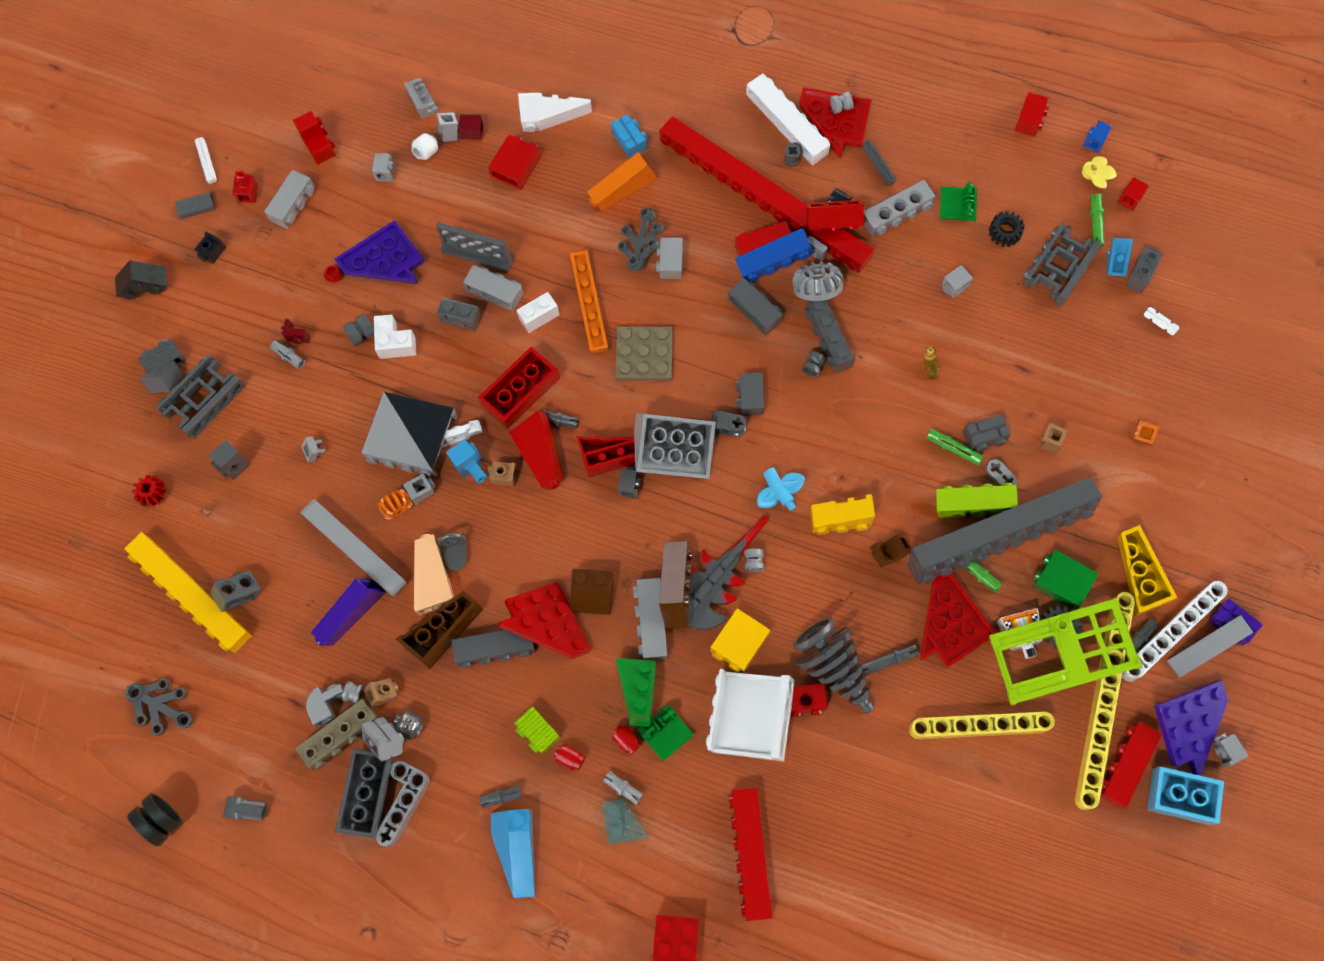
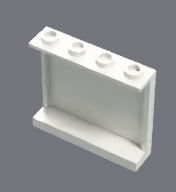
[706,669,795,762]

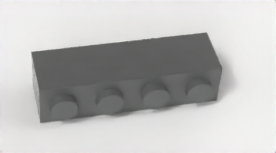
[451,630,536,669]

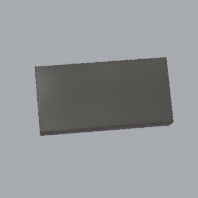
[175,192,215,219]

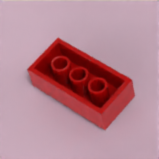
[478,346,560,429]
[652,915,699,961]

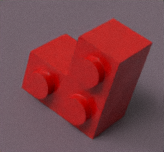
[292,111,336,165]

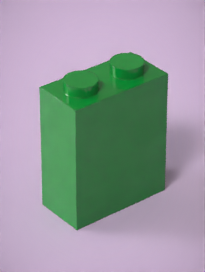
[1033,550,1098,610]

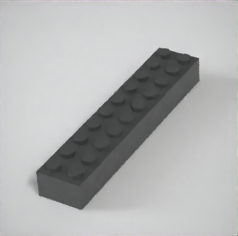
[907,477,1103,585]

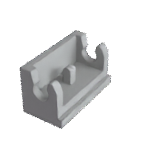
[404,78,439,119]

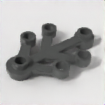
[617,207,664,272]
[125,678,193,736]

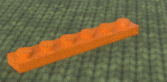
[570,250,609,354]

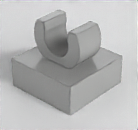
[301,436,326,463]

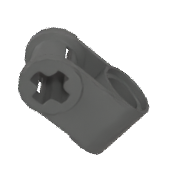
[711,411,747,437]

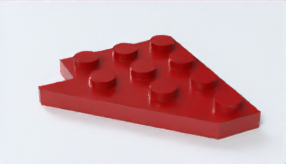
[799,87,872,158]
[920,573,996,669]
[498,581,591,659]

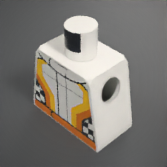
[997,608,1043,659]

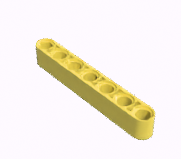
[909,712,1055,739]

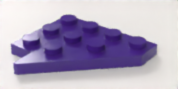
[335,220,425,284]
[1154,680,1228,776]

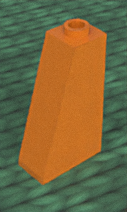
[587,152,657,211]

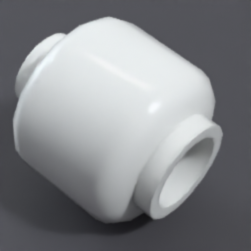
[412,133,438,160]

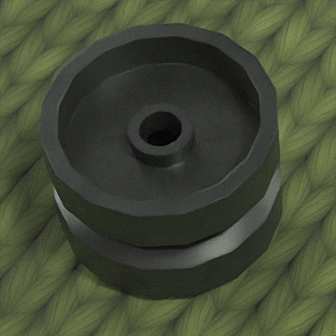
[127,793,183,846]

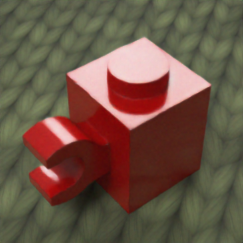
[232,171,258,203]

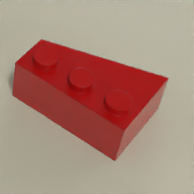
[576,436,635,478]

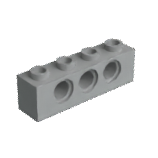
[864,180,936,237]

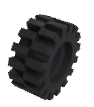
[989,211,1024,247]

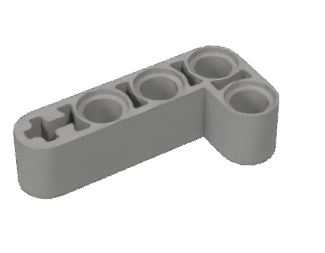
[376,761,430,847]

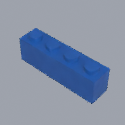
[735,228,814,283]

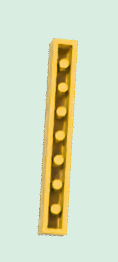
[124,532,252,653]

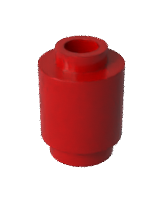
[612,725,642,756]
[553,744,585,771]

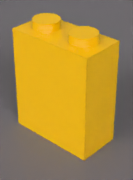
[710,608,771,673]

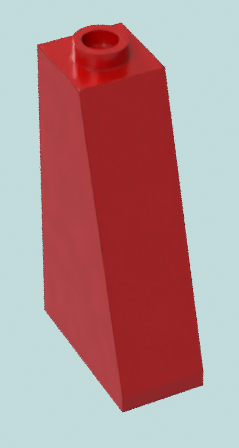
[509,411,564,490]

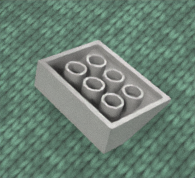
[634,413,716,479]

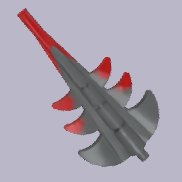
[674,515,769,630]

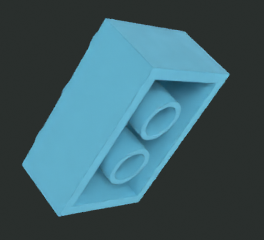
[1147,767,1224,825]

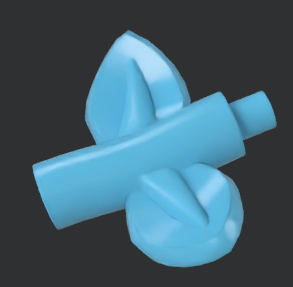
[757,467,805,511]

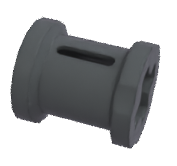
[784,144,801,167]

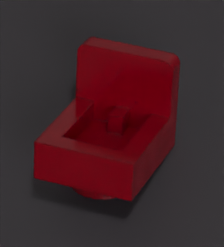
[281,318,310,345]

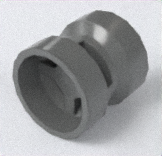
[802,351,826,377]

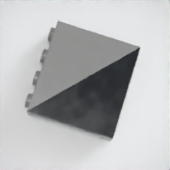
[362,392,458,477]

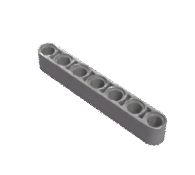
[300,499,407,597]

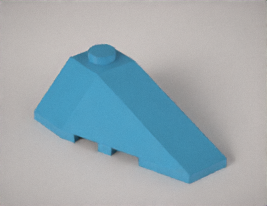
[491,809,535,898]

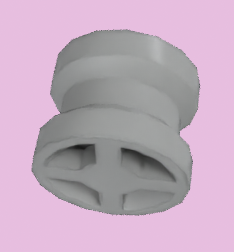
[342,681,365,704]

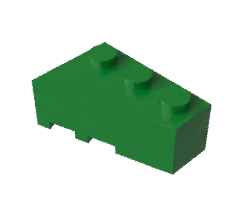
[616,658,656,727]

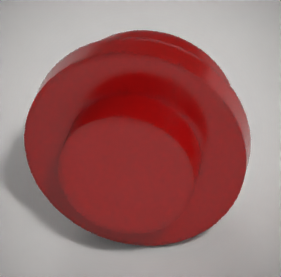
[324,265,342,283]

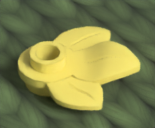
[1082,156,1116,189]

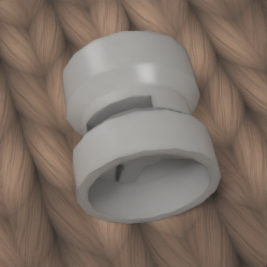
[830,91,853,114]
[744,549,764,572]

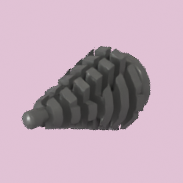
[793,617,874,714]

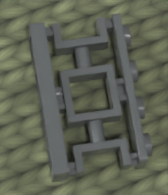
[1023,223,1102,307]
[156,354,246,440]

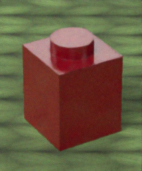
[457,114,484,140]

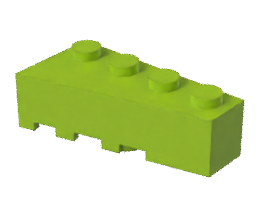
[936,483,1018,518]

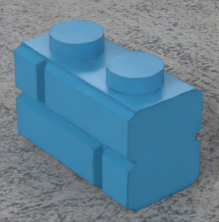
[610,114,648,158]

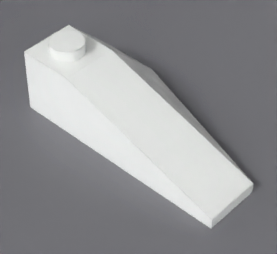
[518,93,592,132]

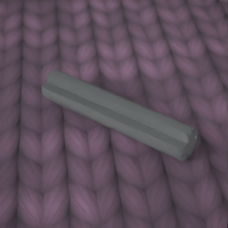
[862,140,896,186]

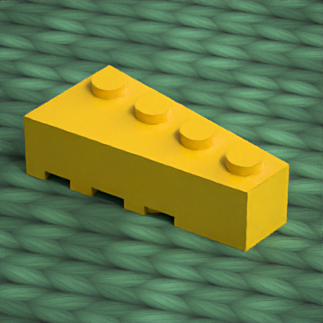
[1117,525,1177,617]

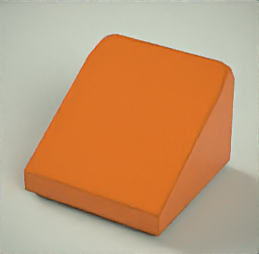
[1133,419,1159,445]

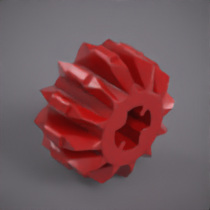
[132,474,167,507]

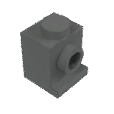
[618,467,641,499]

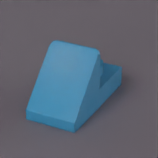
[1106,238,1133,276]

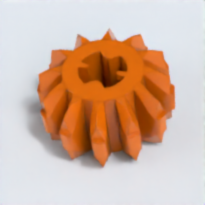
[378,489,412,519]

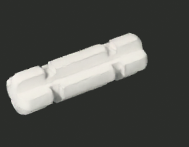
[1144,307,1180,335]

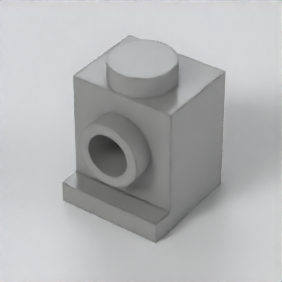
[437,112,458,142]
[372,153,395,182]
[403,473,435,506]
[1213,733,1249,768]

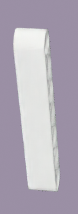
[1122,581,1228,682]

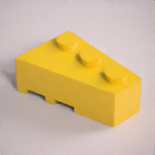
[810,494,875,535]

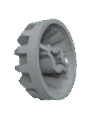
[792,261,843,301]

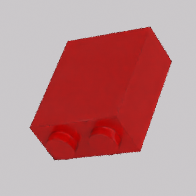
[488,134,541,190]

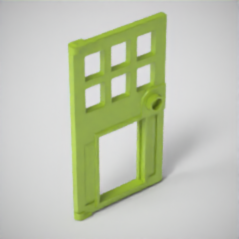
[989,598,1142,706]

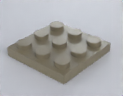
[616,327,672,381]

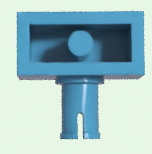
[446,439,487,483]

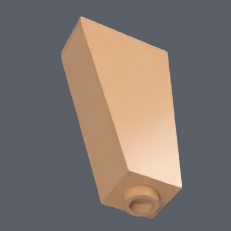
[414,534,454,616]

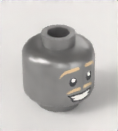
[393,710,424,740]

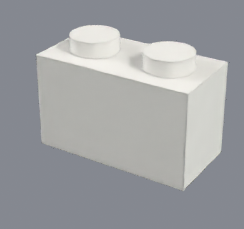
[516,292,560,333]

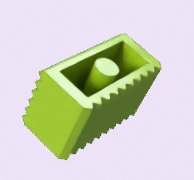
[514,706,561,754]

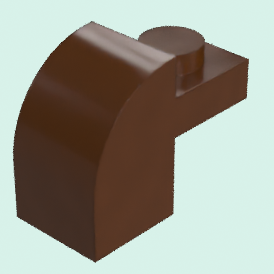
[870,535,912,567]

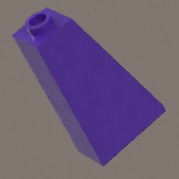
[311,578,386,646]

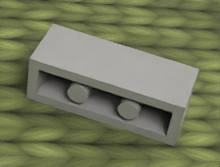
[264,170,315,229]
[463,265,524,311]

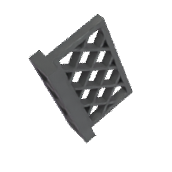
[436,222,515,273]

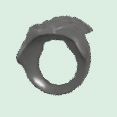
[438,531,467,571]

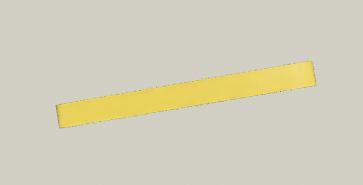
[1075,592,1135,810]

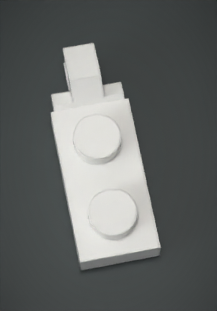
[441,420,483,448]

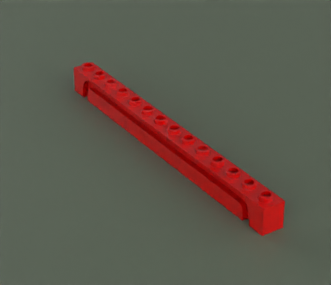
[659,116,874,273]

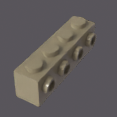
[295,698,379,770]

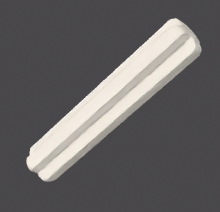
[195,137,217,184]

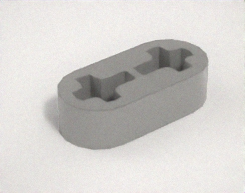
[985,459,1018,486]

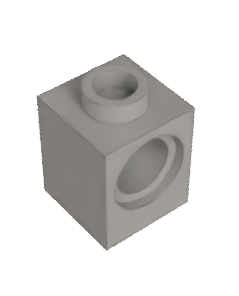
[941,265,973,298]

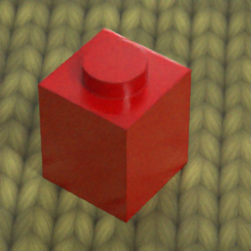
[1118,177,1149,211]

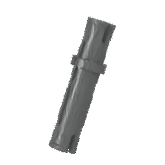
[861,644,919,676]

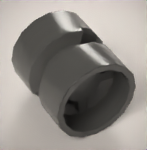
[342,313,374,347]

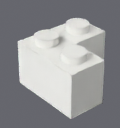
[374,315,416,359]

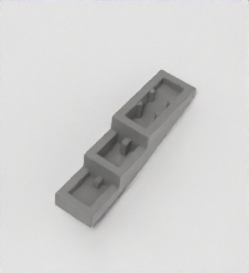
[1167,615,1253,678]

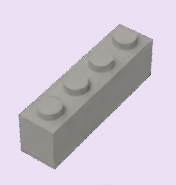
[633,578,668,661]

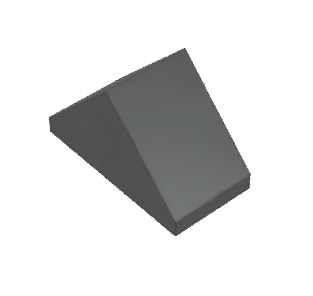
[140,360,184,393]

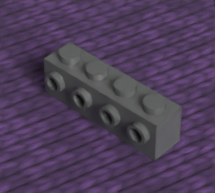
[804,300,854,374]

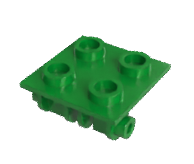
[940,183,977,222]
[637,704,694,762]

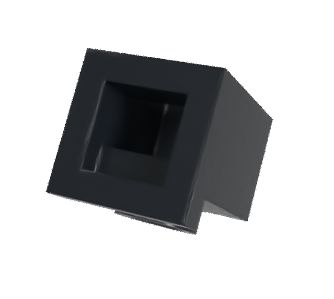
[194,231,226,264]

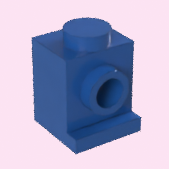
[1082,121,1112,153]

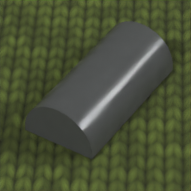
[335,749,393,839]

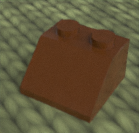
[571,569,613,615]

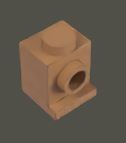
[1040,423,1068,454]
[487,461,517,487]
[364,678,398,708]

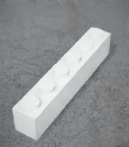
[746,74,830,166]

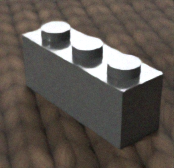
[728,278,783,336]

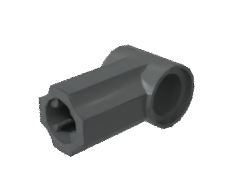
[223,796,268,821]

